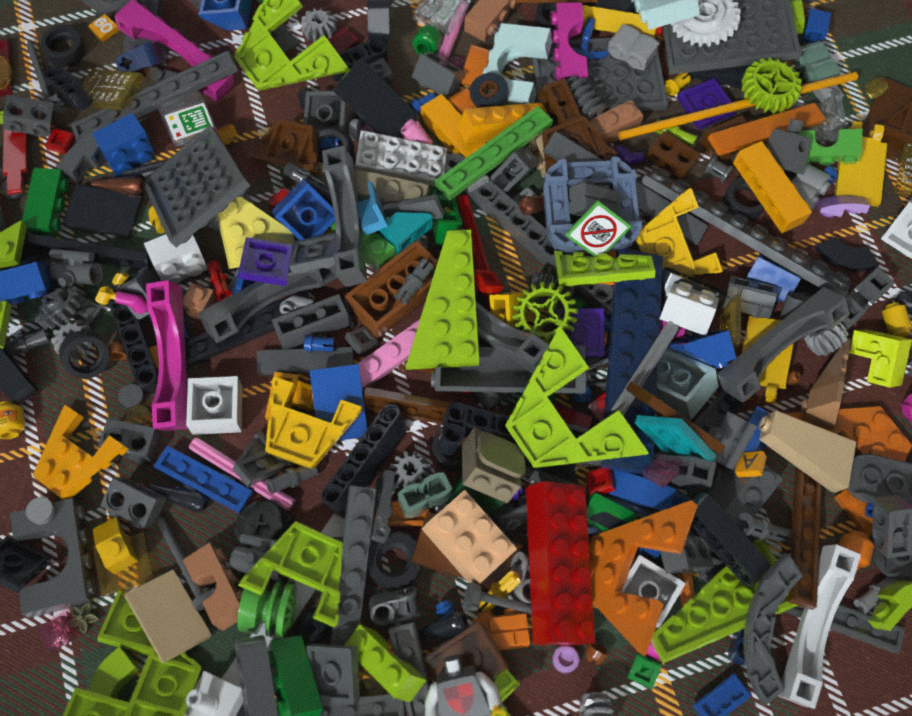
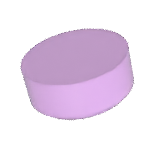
[552,645,579,673]

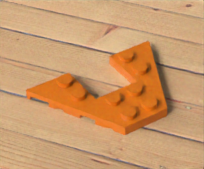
[784,406,912,536]
[589,501,698,656]

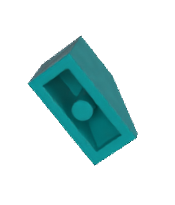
[379,212,433,254]

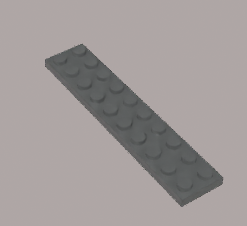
[641,168,852,297]

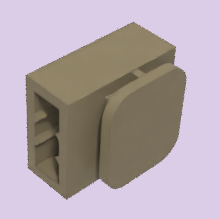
[462,427,526,503]

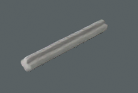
[611,321,679,415]

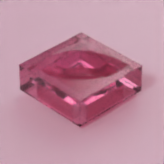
[642,456,680,488]
[39,616,74,653]

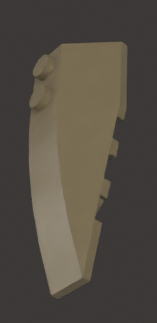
[313,162,432,205]

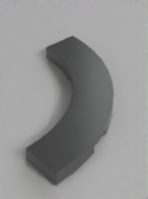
[744,553,803,706]

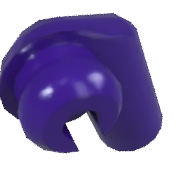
[613,145,645,165]

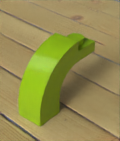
[867,580,912,631]
[88,647,142,699]

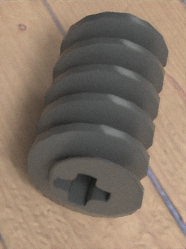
[566,75,606,120]

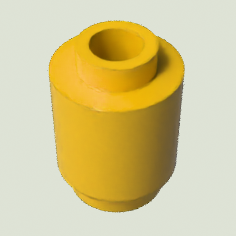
[882,302,912,337]

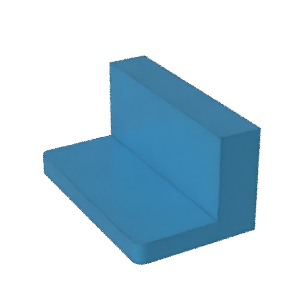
[358,181,387,235]

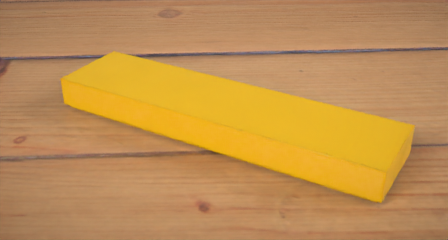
[582,5,658,39]

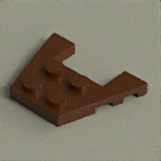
[542,115,627,194]

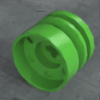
[237,580,297,639]

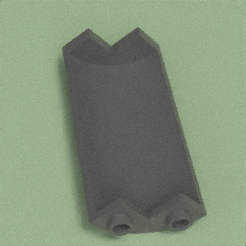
[431,346,586,393]

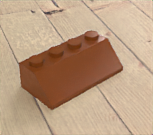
[345,240,438,339]

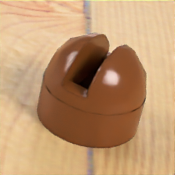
[108,341,127,361]
[585,643,609,666]

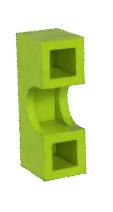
[345,624,426,702]

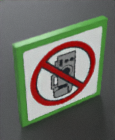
[565,200,632,257]

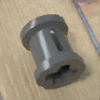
[704,156,734,184]

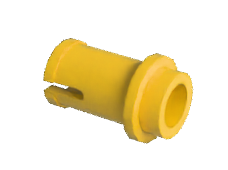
[665,73,691,96]

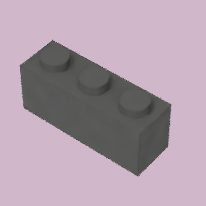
[272,294,350,349]

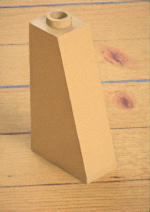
[759,410,856,493]

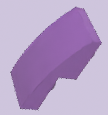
[816,196,870,218]

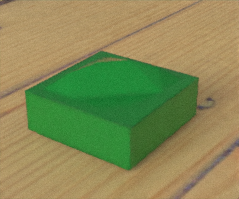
[627,651,662,689]

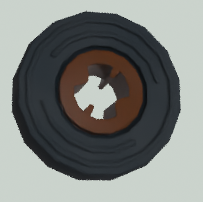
[470,73,509,108]

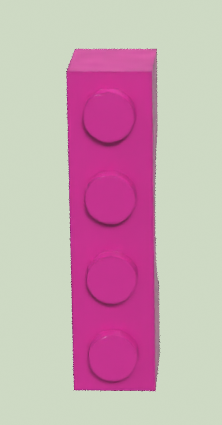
[551,3,588,81]

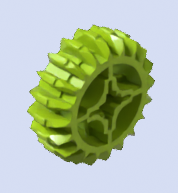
[741,57,802,114]
[513,282,578,345]

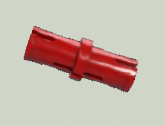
[206,261,232,301]

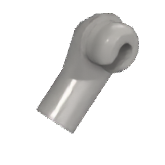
[279,295,315,315]

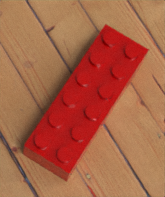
[526,481,595,646]

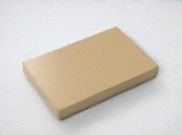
[125,570,211,664]

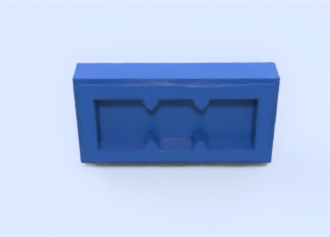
[692,673,752,716]

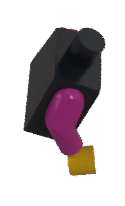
[95,267,155,322]

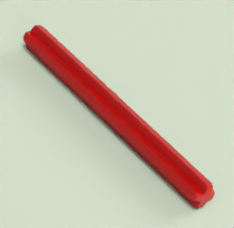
[457,194,496,312]

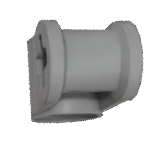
[508,552,531,604]

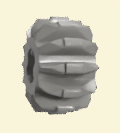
[301,7,337,42]
[51,319,93,360]
[804,322,848,356]
[390,451,431,488]
[579,692,613,716]

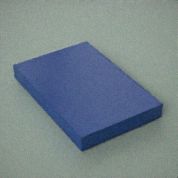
[309,364,367,441]

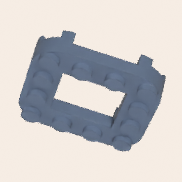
[543,157,642,252]

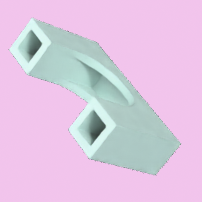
[631,0,699,30]
[483,23,553,106]

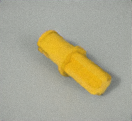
[479,570,521,612]

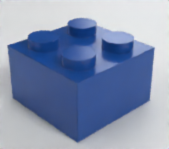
[92,113,156,177]
[272,178,335,240]
[0,262,55,305]

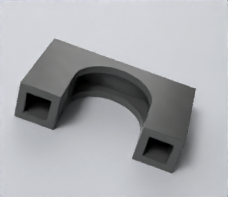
[10,498,96,618]

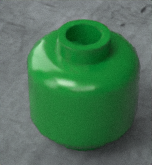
[412,25,443,55]

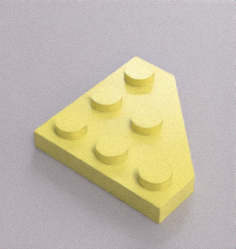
[217,196,295,269]

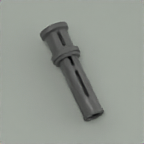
[735,513,792,545]

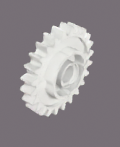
[671,0,741,47]

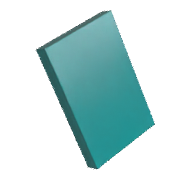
[635,415,716,462]

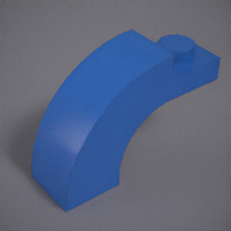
[606,470,689,512]

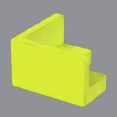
[850,329,912,388]

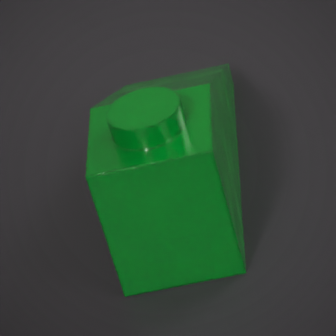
[430,185,462,246]

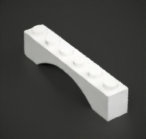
[778,545,861,709]

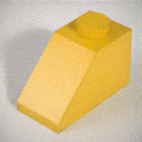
[489,292,525,330]
[93,517,139,574]

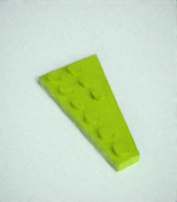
[406,230,479,370]
[651,539,798,663]

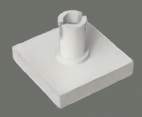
[185,671,243,716]

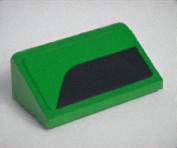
[586,493,637,532]

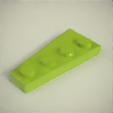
[554,251,655,286]

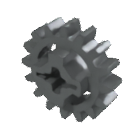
[33,284,84,329]

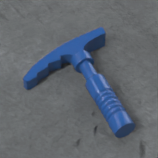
[572,18,609,59]

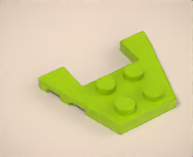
[238,521,343,628]

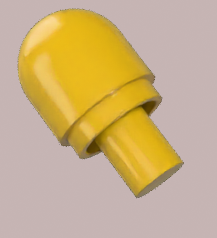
[148,205,165,234]

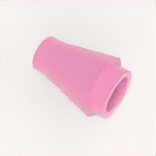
[401,119,433,145]

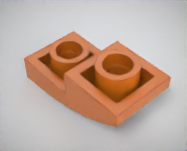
[460,45,490,87]

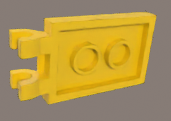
[834,121,887,207]
[742,316,794,404]

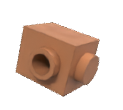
[183,283,218,319]

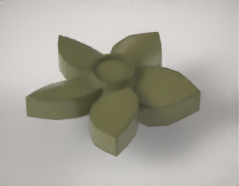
[67,602,99,635]

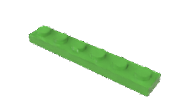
[435,106,553,200]

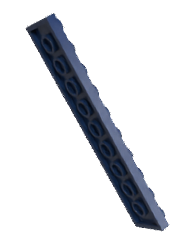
[601,248,663,477]

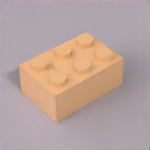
[422,490,517,584]

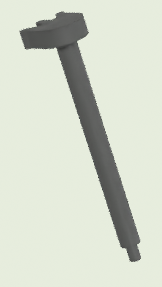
[27,41,67,114]
[156,514,215,611]
[461,582,532,615]

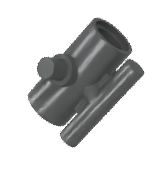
[49,249,103,286]
[709,411,757,470]
[230,533,285,581]

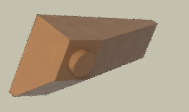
[800,339,851,430]

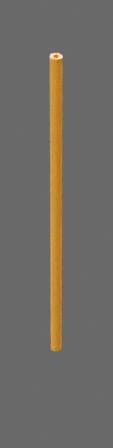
[618,72,858,140]

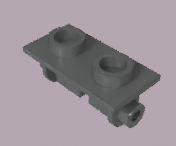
[493,495,527,533]

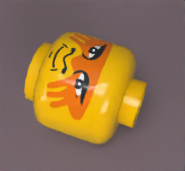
[0,401,25,439]

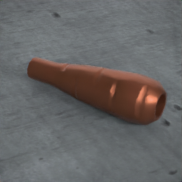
[91,176,145,194]
[519,196,545,215]

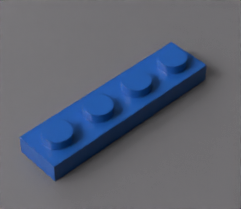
[153,445,254,514]

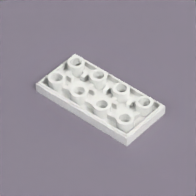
[355,130,447,186]

